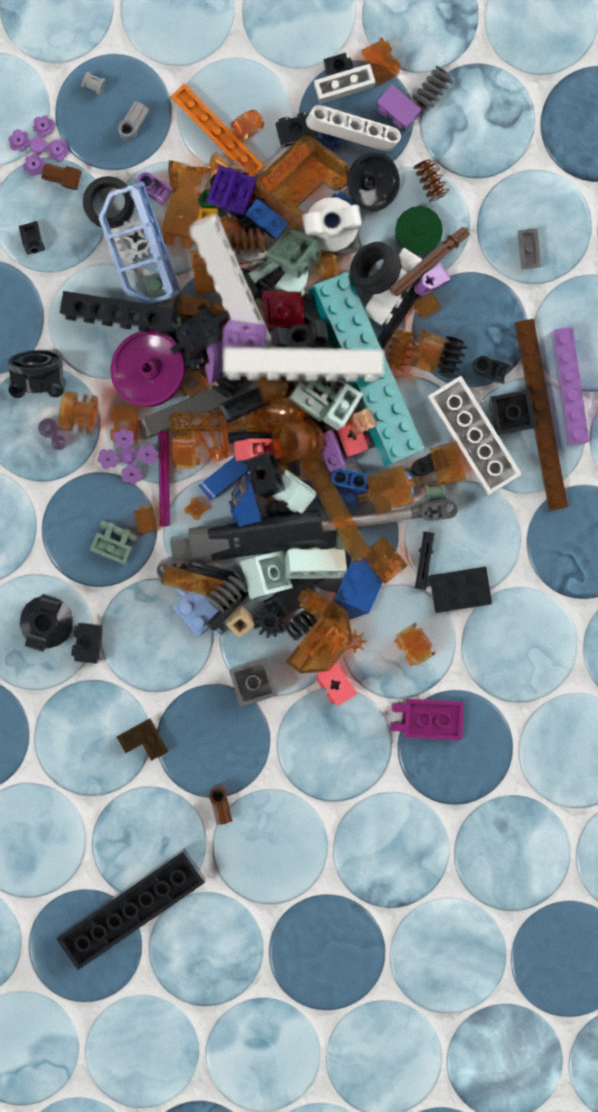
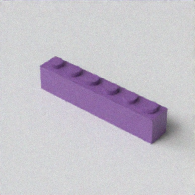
[551,327,589,446]

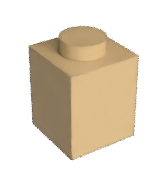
[226,604,254,638]

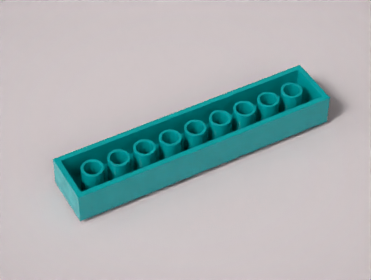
[308,272,425,467]

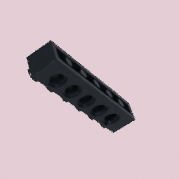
[59,291,178,335]

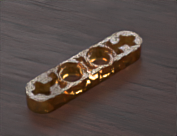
[168,412,244,432]

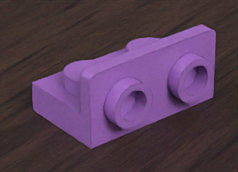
[317,430,349,472]

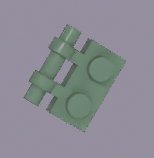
[289,377,337,421]
[90,520,138,565]

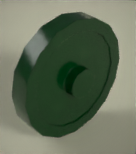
[395,206,443,255]

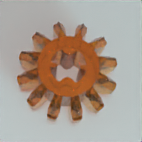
[231,110,264,140]

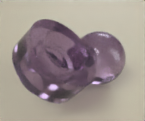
[38,418,66,451]

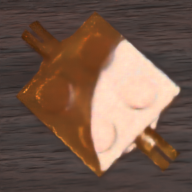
[357,465,422,514]

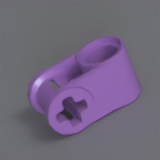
[137,172,174,206]
[413,263,451,296]

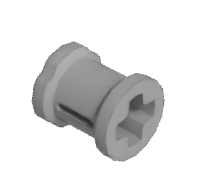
[81,71,106,95]

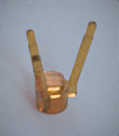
[192,419,230,463]

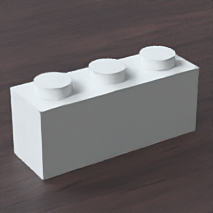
[314,64,375,104]

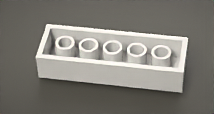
[427,376,522,495]

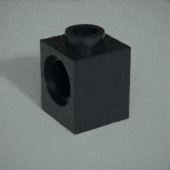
[323,52,353,76]

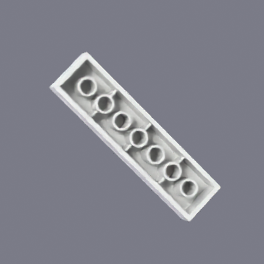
[224,348,383,382]

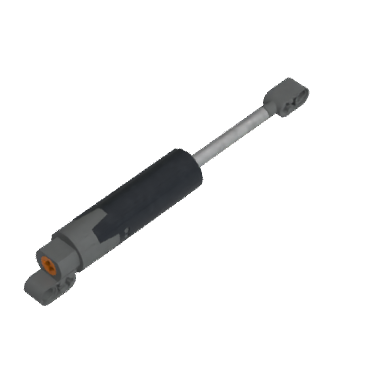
[157,498,458,579]

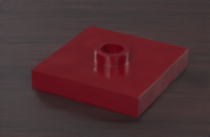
[262,291,305,329]

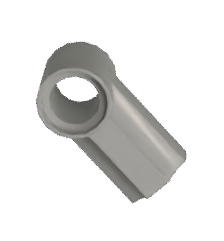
[118,101,149,142]

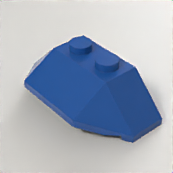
[326,545,385,622]

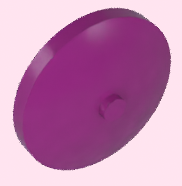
[110,330,186,407]

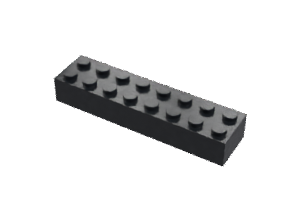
[56,848,206,970]

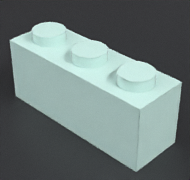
[284,548,347,579]

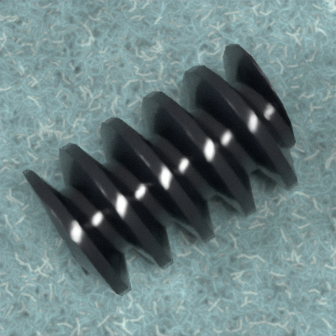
[434,336,468,379]
[211,367,246,399]

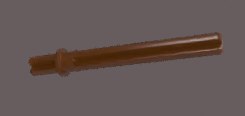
[390,227,470,297]

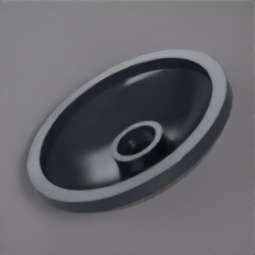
[347,152,400,211]

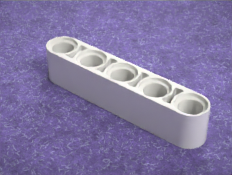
[306,105,401,152]

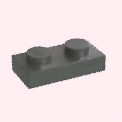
[517,228,541,270]

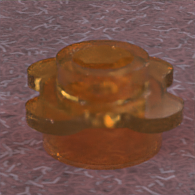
[184,497,207,520]

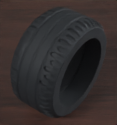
[83,176,134,229]
[350,241,402,295]

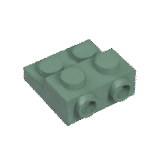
[265,227,321,279]

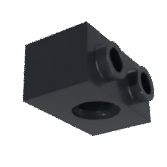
[275,112,318,149]
[247,451,286,499]
[71,622,103,664]

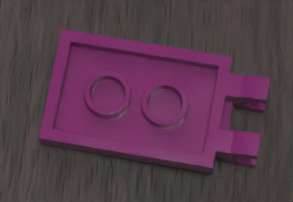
[390,698,464,740]

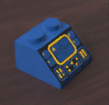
[229,471,261,527]

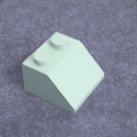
[240,551,293,599]

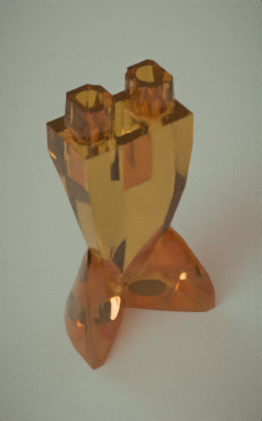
[161,160,213,249]

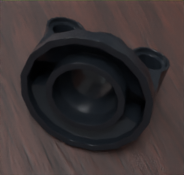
[271,320,330,350]
[8,350,66,398]
[20,593,73,652]

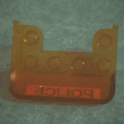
[256,136,349,231]

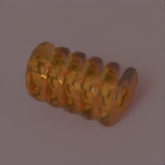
[386,330,418,372]

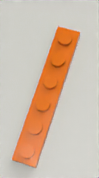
[171,83,265,177]

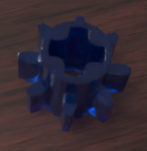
[317,133,340,156]

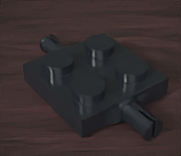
[170,308,228,358]
[263,579,325,616]

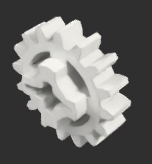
[116,218,150,260]

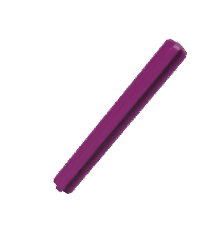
[158,432,170,526]

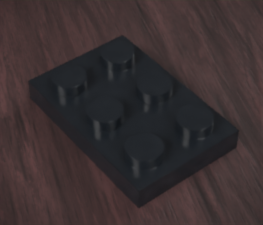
[429,566,492,613]

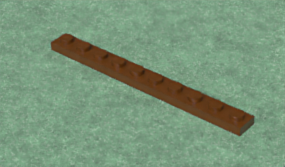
[514,319,568,511]

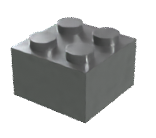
[229,658,278,707]

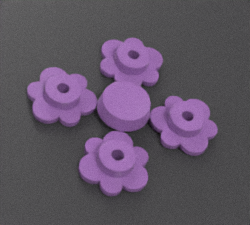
[9,115,69,176]
[97,428,159,484]

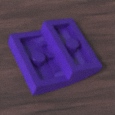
[207,166,258,216]

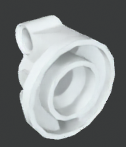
[303,198,362,252]

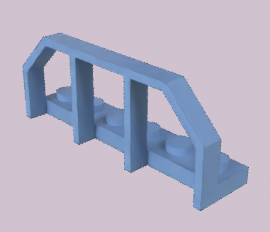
[98,182,181,304]

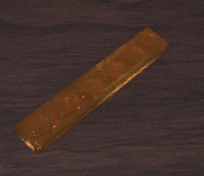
[300,455,371,563]

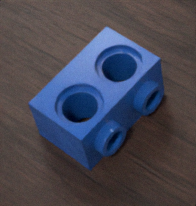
[246,199,288,241]

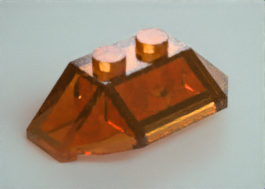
[286,601,353,674]

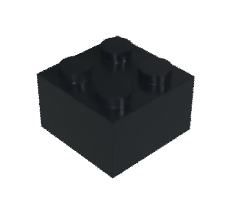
[489,390,536,435]

